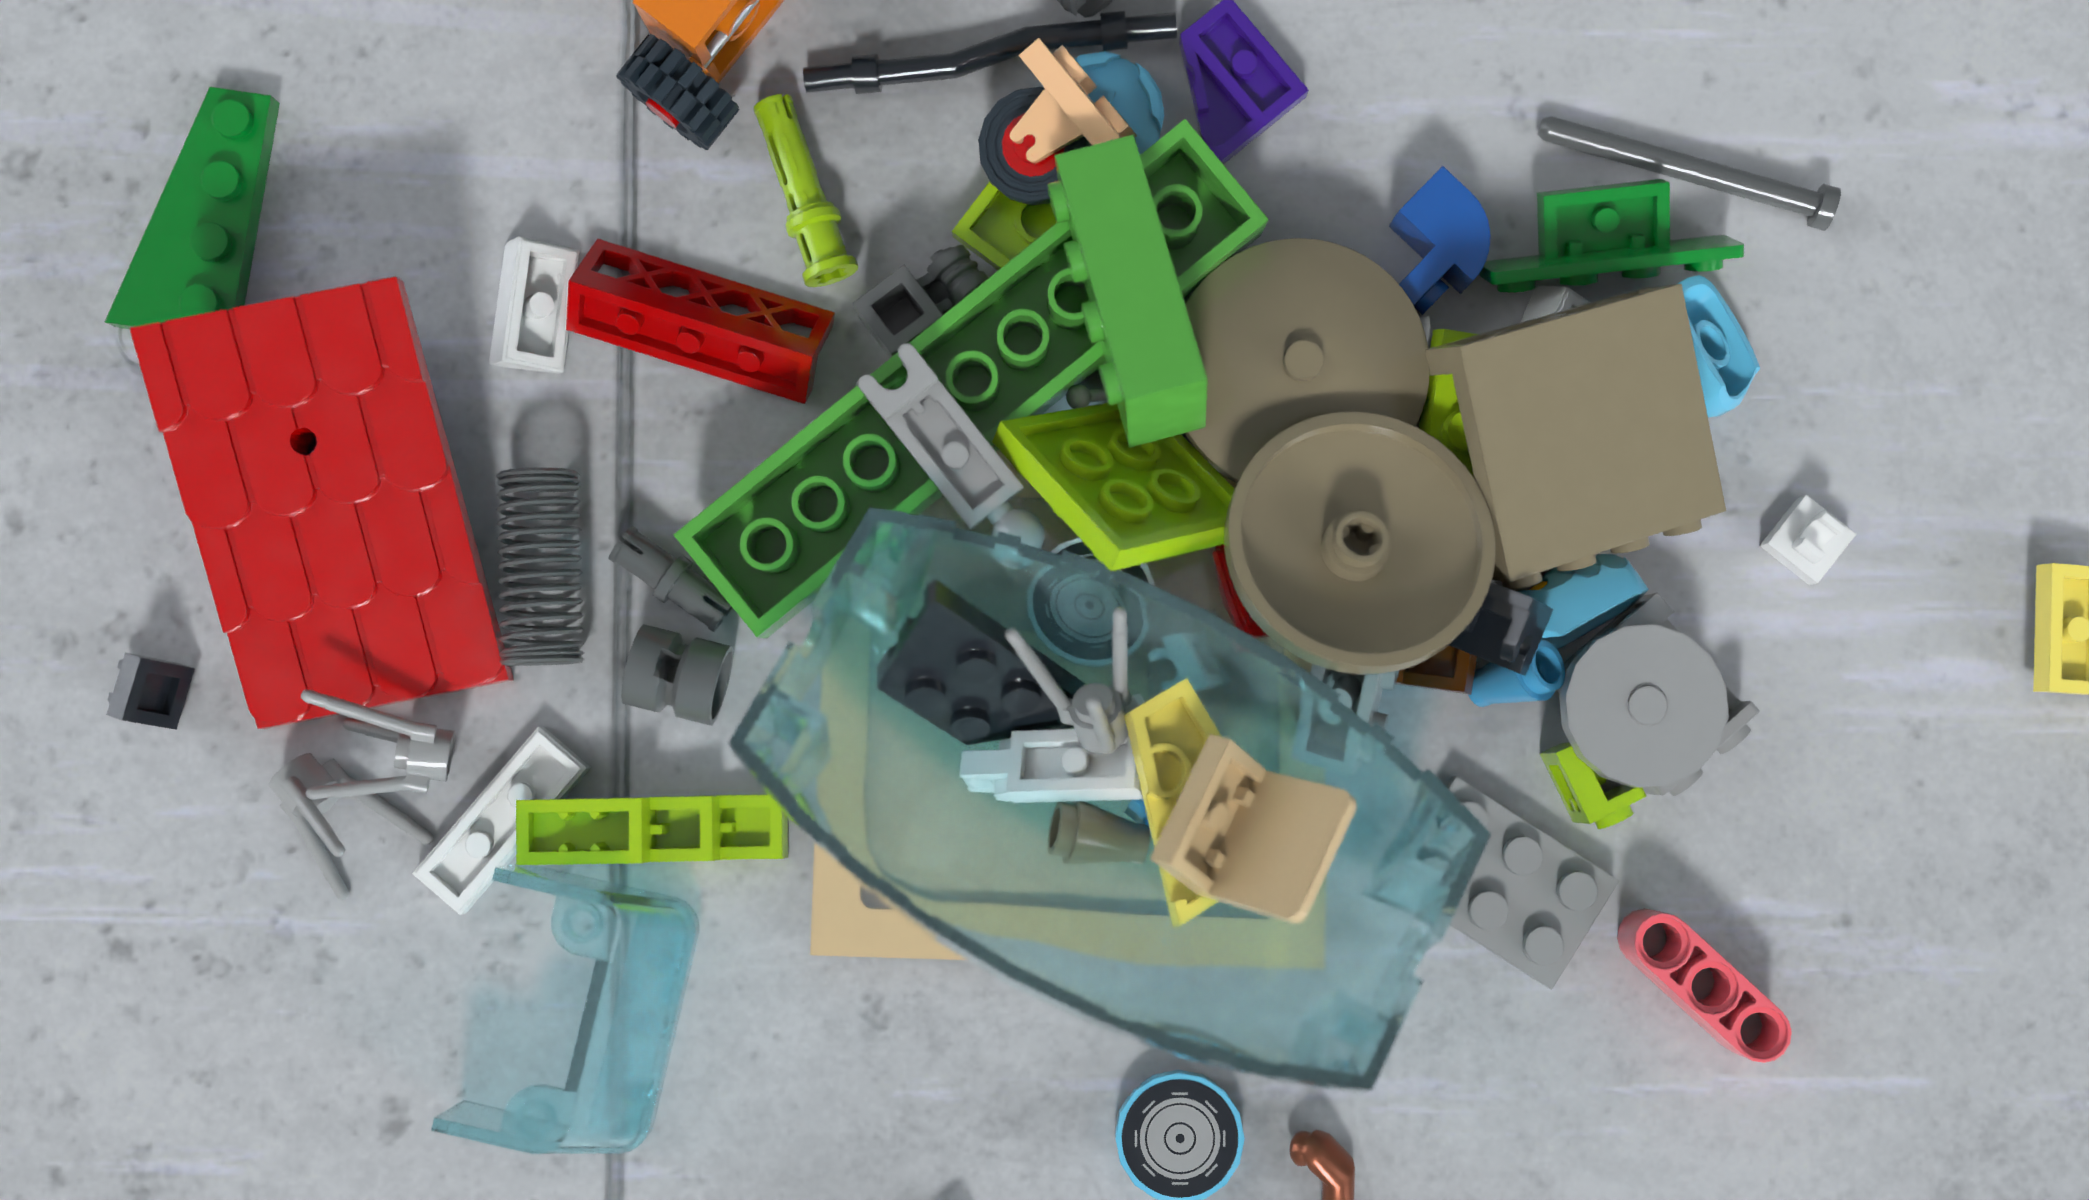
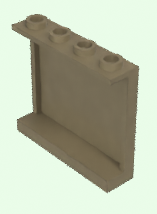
[1425,284,1726,589]

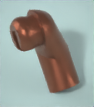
[1289,1130,1355,1200]

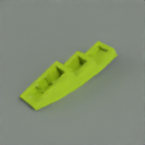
[516,794,789,865]

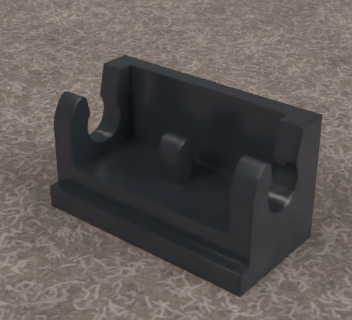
[1449,582,1554,676]

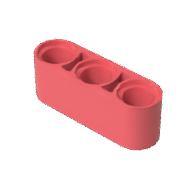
[1617,908,1792,1063]

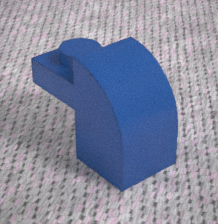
[1389,166,1491,315]

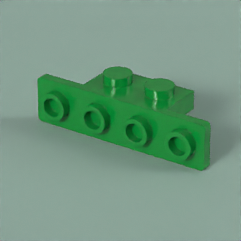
[1479,179,1744,293]

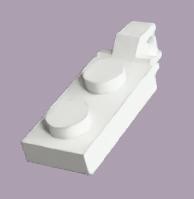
[959,729,1143,803]

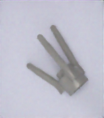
[1005,607,1132,754]
[301,689,455,800]
[269,753,434,900]

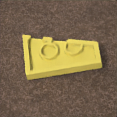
[1125,678,1222,927]

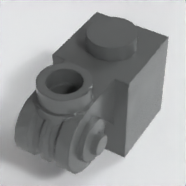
[853,245,988,359]

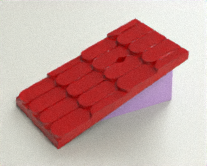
[129,276,514,729]

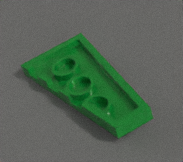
[104,87,280,329]

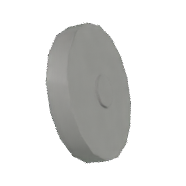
[1559,624,1729,787]

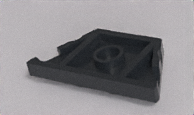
[877,579,1087,745]

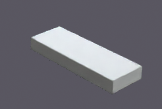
[412,727,591,915]

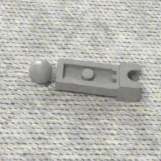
[857,343,1044,562]

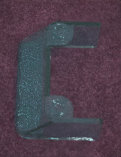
[431,863,700,1154]

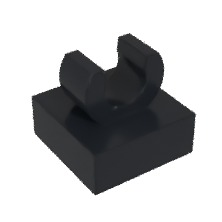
[106,652,195,730]

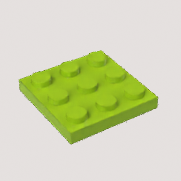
[992,403,1235,572]

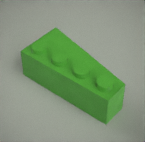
[1047,134,1207,448]

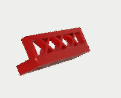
[566,238,835,404]

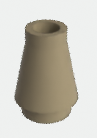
[1047,801,1150,865]

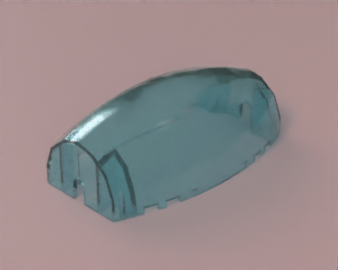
[728,508,1491,1094]

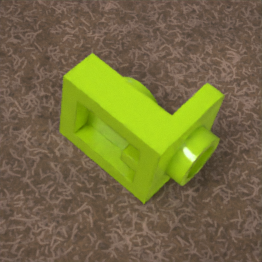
[1539,742,1647,829]

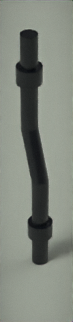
[803,11,1177,94]

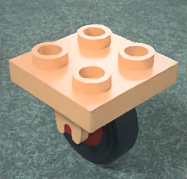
[978,38,1137,206]

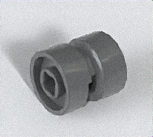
[621,624,734,726]

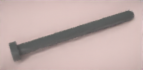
[1537,116,1841,231]

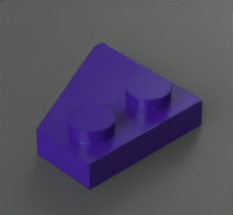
[1179,0,1309,164]

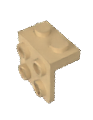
[1150,734,1357,924]

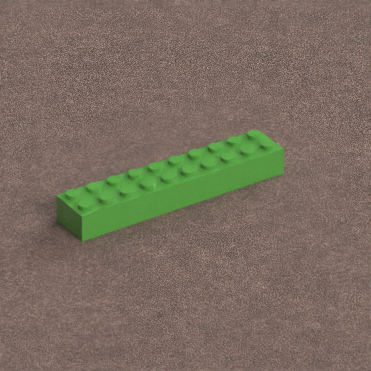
[674,119,1269,639]

